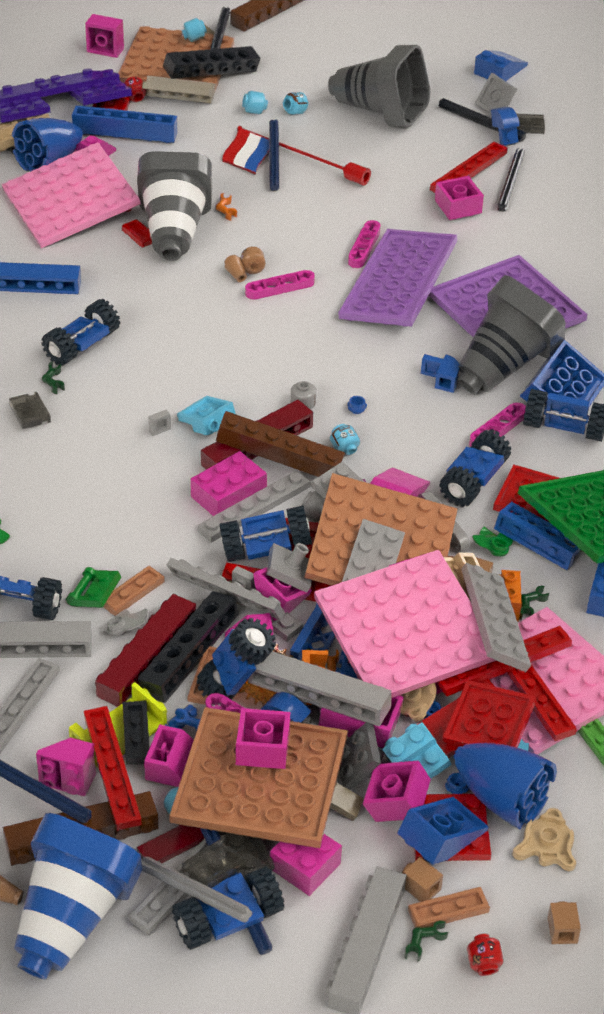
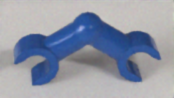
[172,708,201,732]

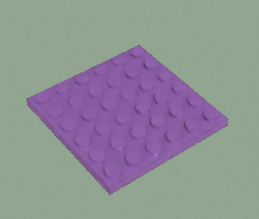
[428,255,588,337]

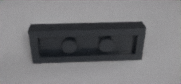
[123,701,150,765]

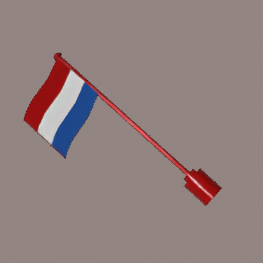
[222,126,371,186]

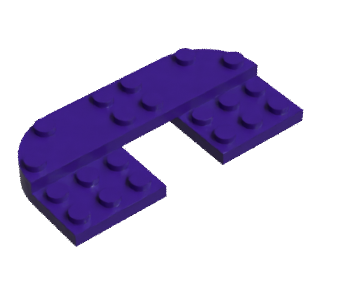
[0,68,132,123]

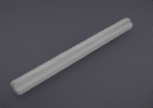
[141,856,252,922]

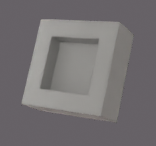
[148,409,171,436]
[232,566,256,590]
[272,612,303,642]

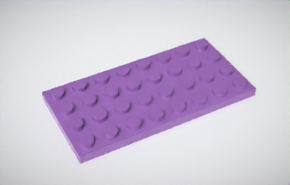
[338,229,458,327]

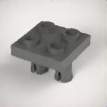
[340,722,384,791]

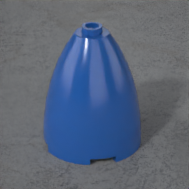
[12,118,83,172]
[454,743,557,830]

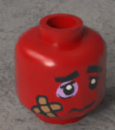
[124,76,147,102]
[467,934,504,976]

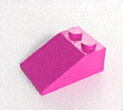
[370,467,430,497]

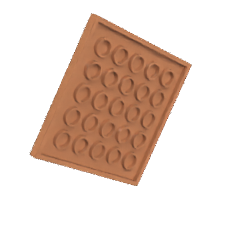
[118,26,234,91]
[304,473,458,586]
[169,707,348,848]

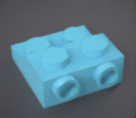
[177,396,236,435]
[382,722,452,779]

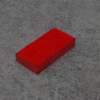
[122,219,152,248]

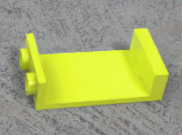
[69,683,167,769]

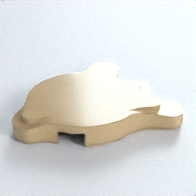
[399,683,436,722]
[512,808,576,871]

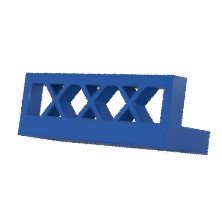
[494,502,581,570]
[290,604,336,661]

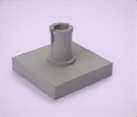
[475,73,517,113]
[267,543,312,593]

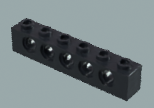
[162,46,261,79]
[138,591,239,703]

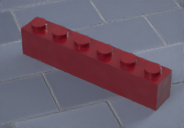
[201,399,314,470]
[95,593,196,707]

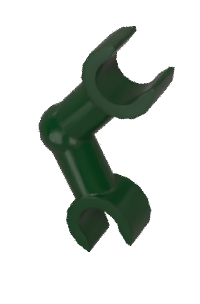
[42,361,65,395]
[519,585,550,620]
[404,921,448,963]

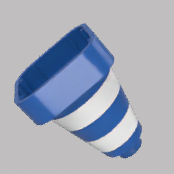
[14,813,142,980]

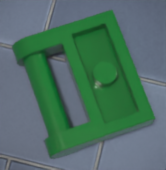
[66,567,122,608]

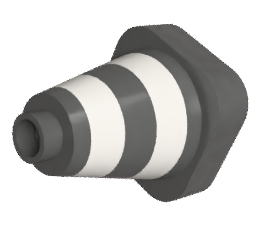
[137,151,213,261]

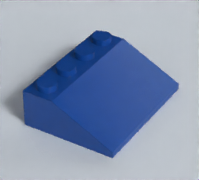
[520,339,604,407]

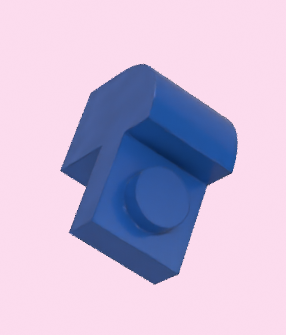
[491,107,520,145]
[421,354,460,393]
[261,692,312,723]

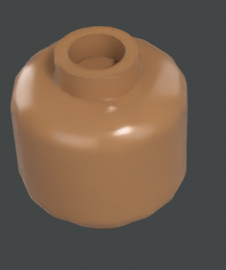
[241,246,266,274]

